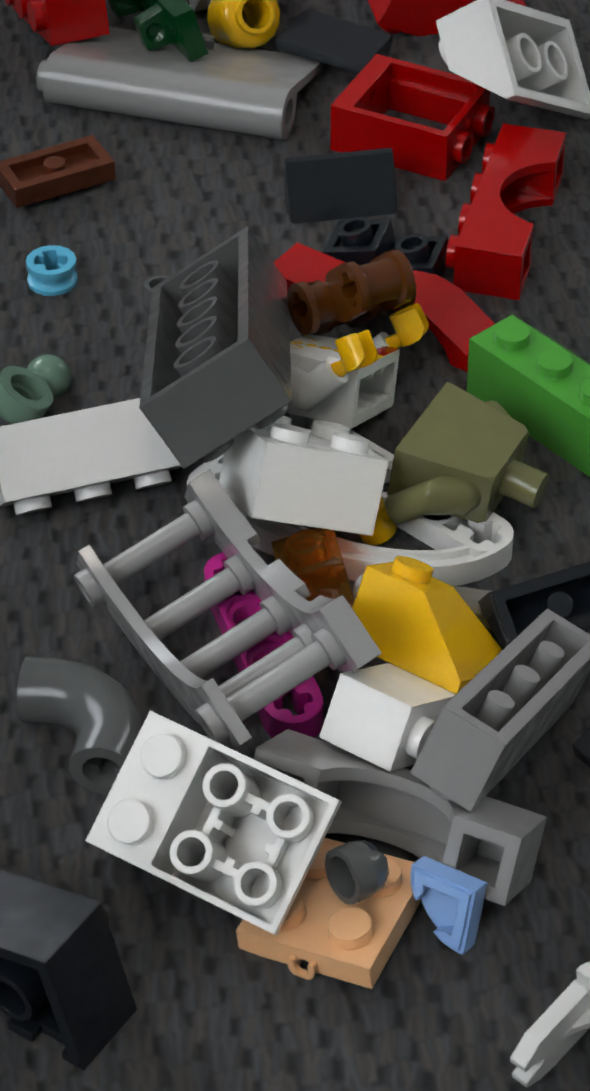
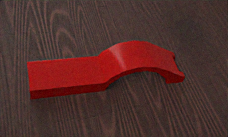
[273,242,495,372]

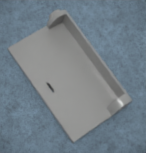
[36,27,324,141]

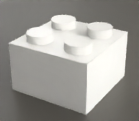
[219,415,389,536]

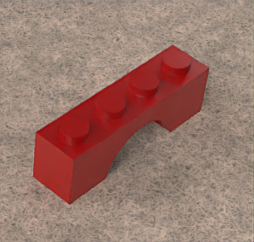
[445,123,566,300]

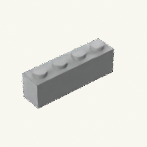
[410,608,590,812]

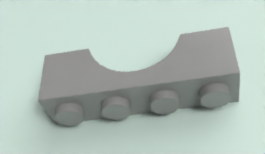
[254,729,547,906]

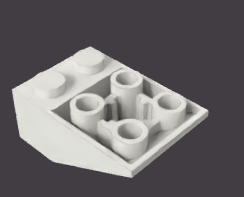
[85,710,342,936]

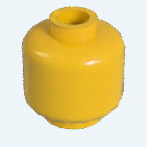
[207,0,280,49]

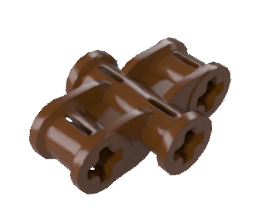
[287,250,416,336]

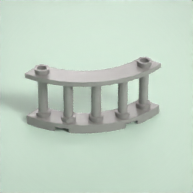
[73,469,382,748]

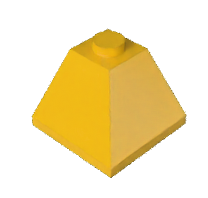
[352,556,502,694]

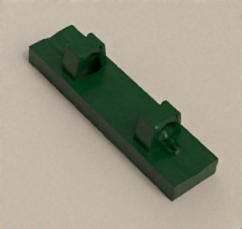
[108,0,208,62]

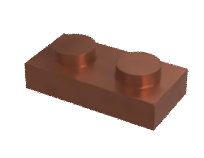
[0,135,116,208]

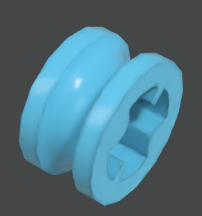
[26,245,78,296]

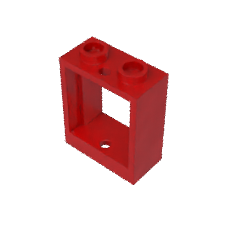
[331,54,495,181]

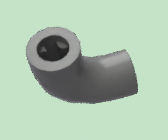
[17,655,144,795]

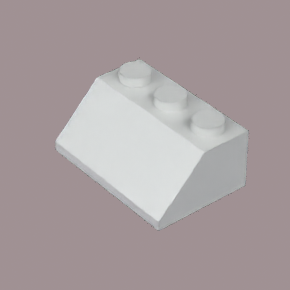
[436,0,590,119]
[0,398,182,515]

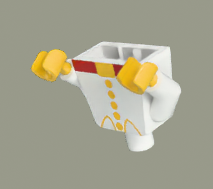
[286,303,429,429]

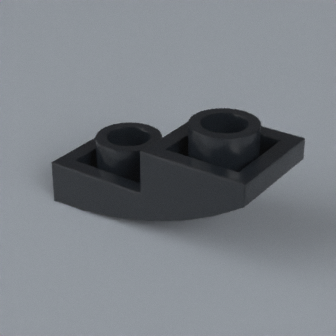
[323,217,449,277]

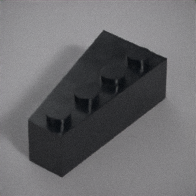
[0,869,137,1070]

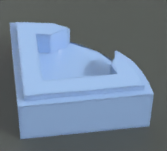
[411,856,487,955]

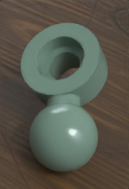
[0,354,72,424]

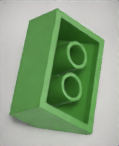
[467,315,590,477]

